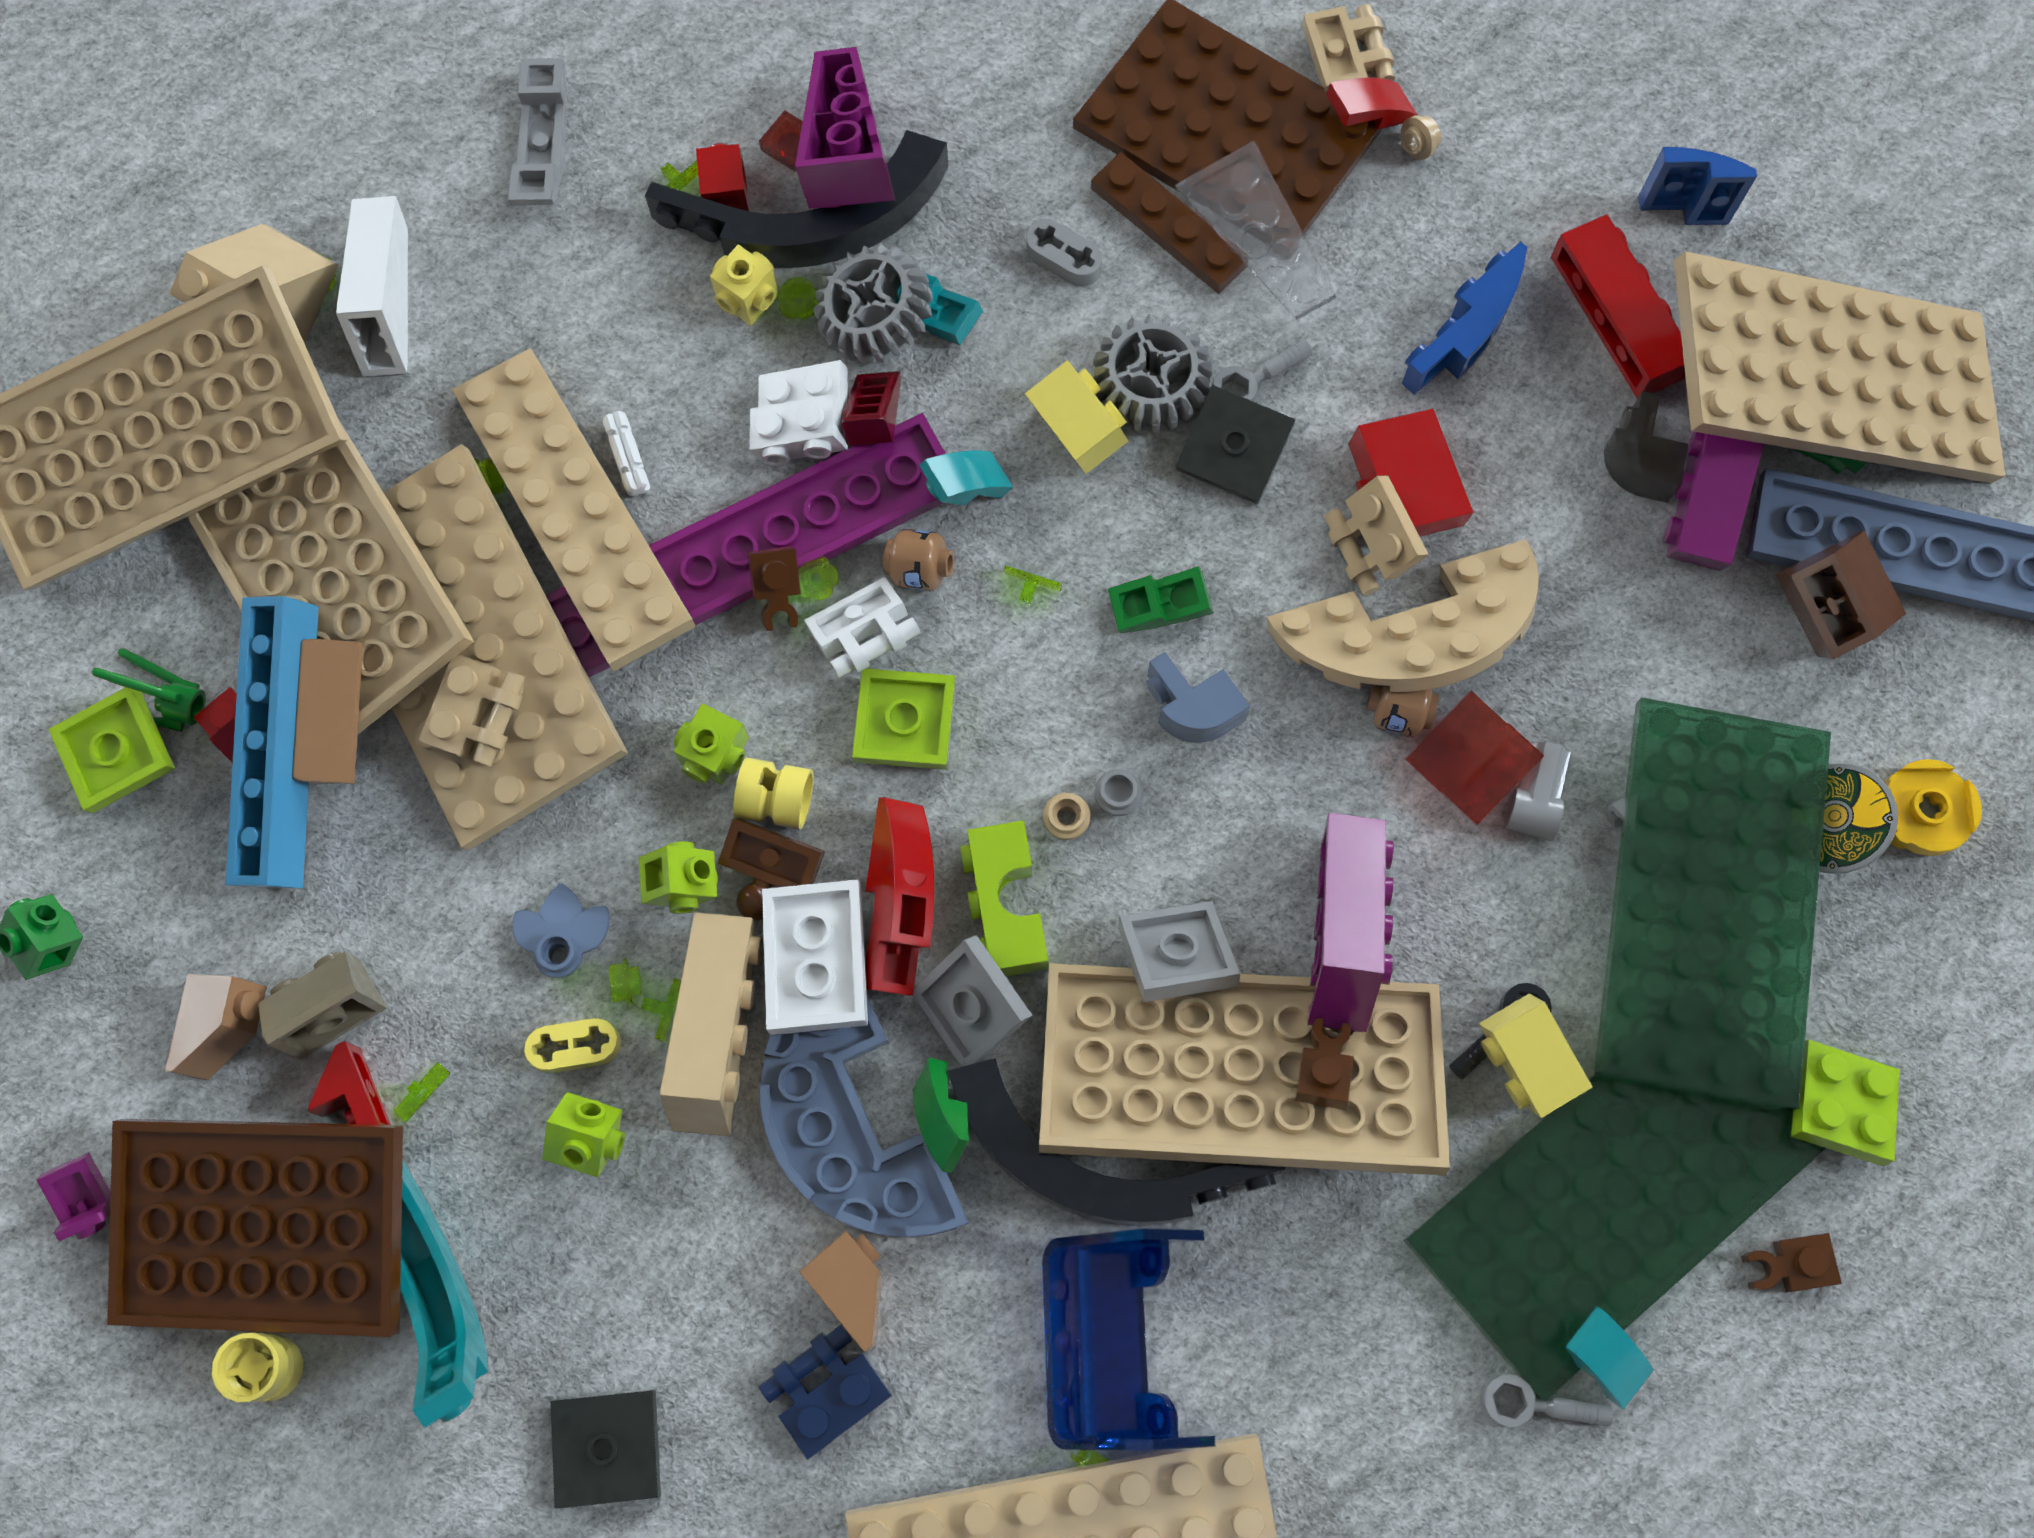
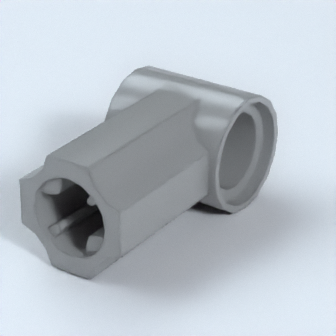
[1504,741,1571,841]

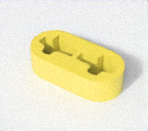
[524,1018,621,1073]

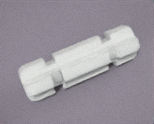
[603,411,650,497]

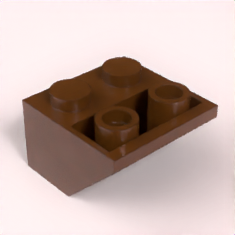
[1775,531,1906,659]

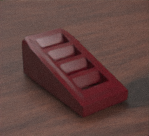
[842,371,902,446]

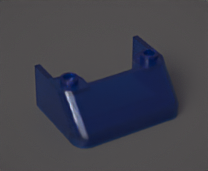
[1042,1228,1216,1450]

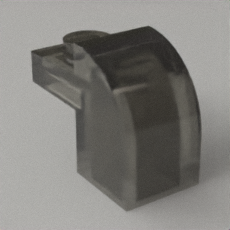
[1604,391,1689,503]

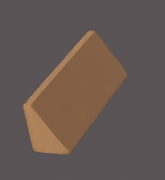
[292,639,363,784]

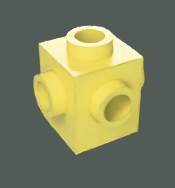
[710,245,779,326]

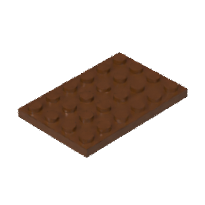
[1073,0,1382,258]
[107,1119,403,1337]

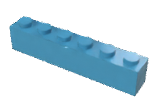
[226,596,319,888]

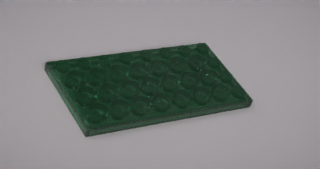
[1594,697,1831,1111]
[1403,987,1826,1402]

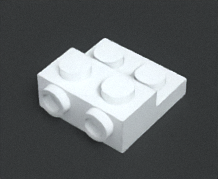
[749,360,848,466]

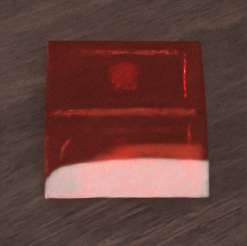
[1404,690,1544,825]

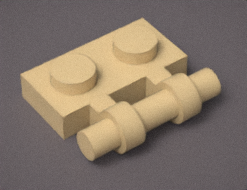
[1302,4,1395,91]
[1324,476,1429,596]
[418,655,525,767]

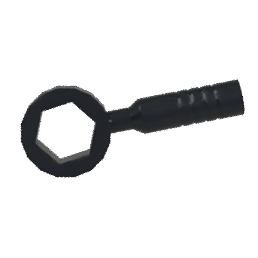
[1449,983,1552,1080]

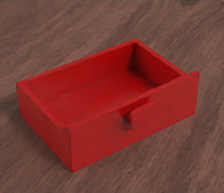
[1348,409,1474,537]

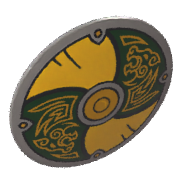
[1776,764,1898,874]

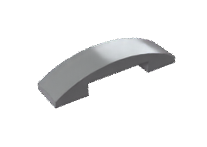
[508,58,567,205]

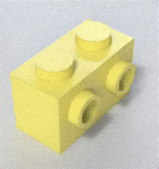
[1025,360,1129,474]
[1478,994,1593,1118]

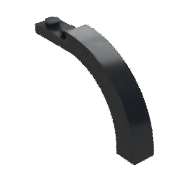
[645,130,949,268]
[948,1058,1286,1226]

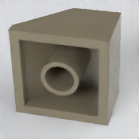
[258,951,387,1060]

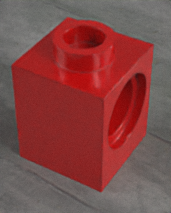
[696,143,750,212]

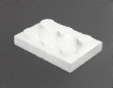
[762,879,868,1035]

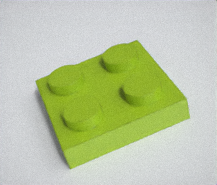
[852,668,956,770]
[48,687,175,813]
[1791,1039,1900,1167]

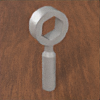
[1213,339,1312,402]
[1480,1374,1613,1427]

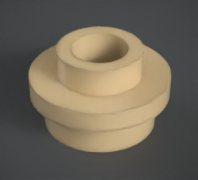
[1401,115,1441,160]
[1043,793,1090,840]

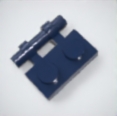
[758,1324,893,1460]

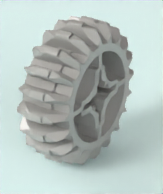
[813,244,934,364]
[1092,313,1213,434]

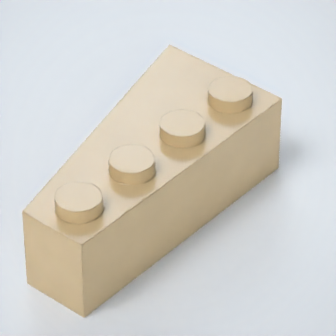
[659,912,763,1136]

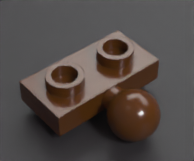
[717,818,825,921]

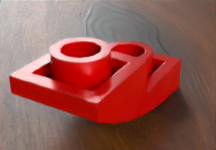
[1326,77,1418,130]

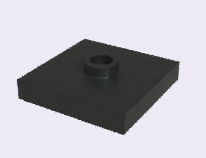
[1175,384,1296,504]
[550,1390,661,1509]

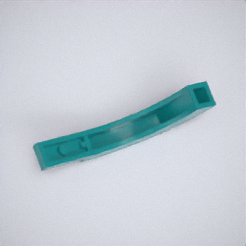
[400,1161,488,1428]

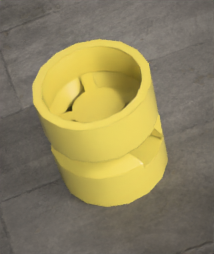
[733,757,814,829]
[212,1333,304,1402]

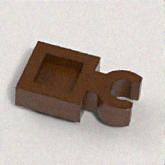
[747,546,801,631]
[1295,1018,1354,1110]
[1741,1233,1842,1293]

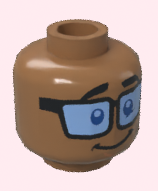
[883,529,954,592]
[1366,684,1439,738]

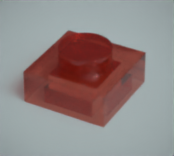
[759,110,803,172]

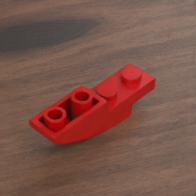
[865,797,934,996]

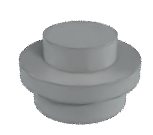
[1095,769,1142,816]

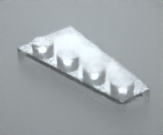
[1175,141,1336,320]

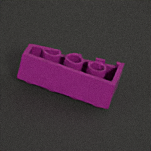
[795,47,895,209]

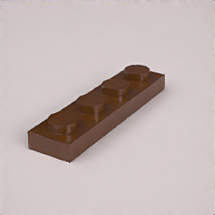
[1091,152,1249,294]

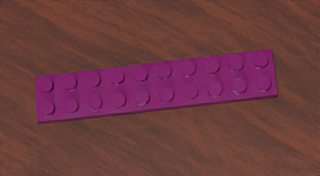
[546,412,946,677]

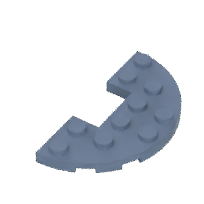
[759,995,969,1238]

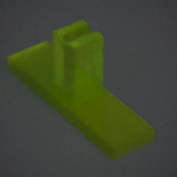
[660,160,698,190]
[1004,565,1062,605]
[641,978,681,1042]
[393,1062,451,1122]

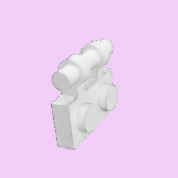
[804,577,921,678]

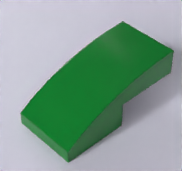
[1108,566,1214,633]
[913,1057,969,1173]

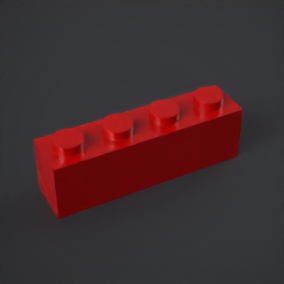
[1551,214,1685,400]

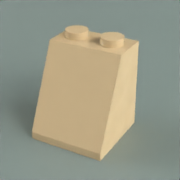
[169,224,338,344]

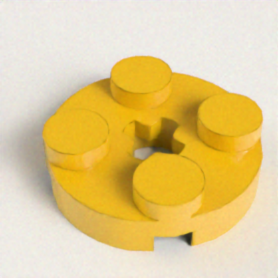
[1884,759,1982,856]

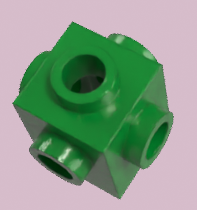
[0,894,83,980]

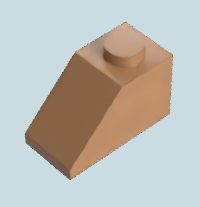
[165,974,267,1080]
[799,1231,882,1352]

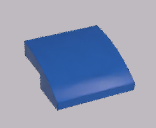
[1638,147,1757,225]

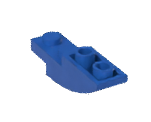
[1402,242,1527,395]

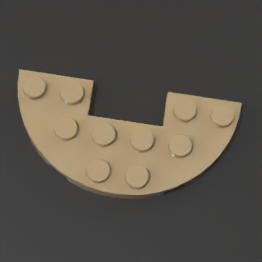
[1267,539,1539,692]

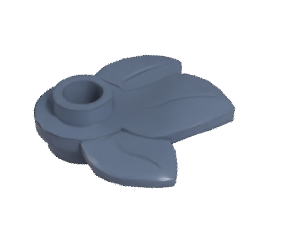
[513,883,610,978]

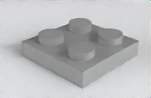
[1118,901,1240,1002]
[913,935,1033,1067]

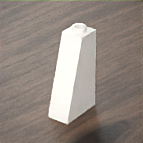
[336,196,408,377]

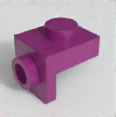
[36,1152,111,1241]

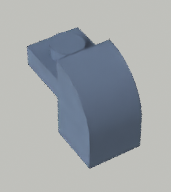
[1146,652,1250,743]

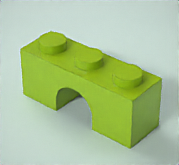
[960,820,1049,977]

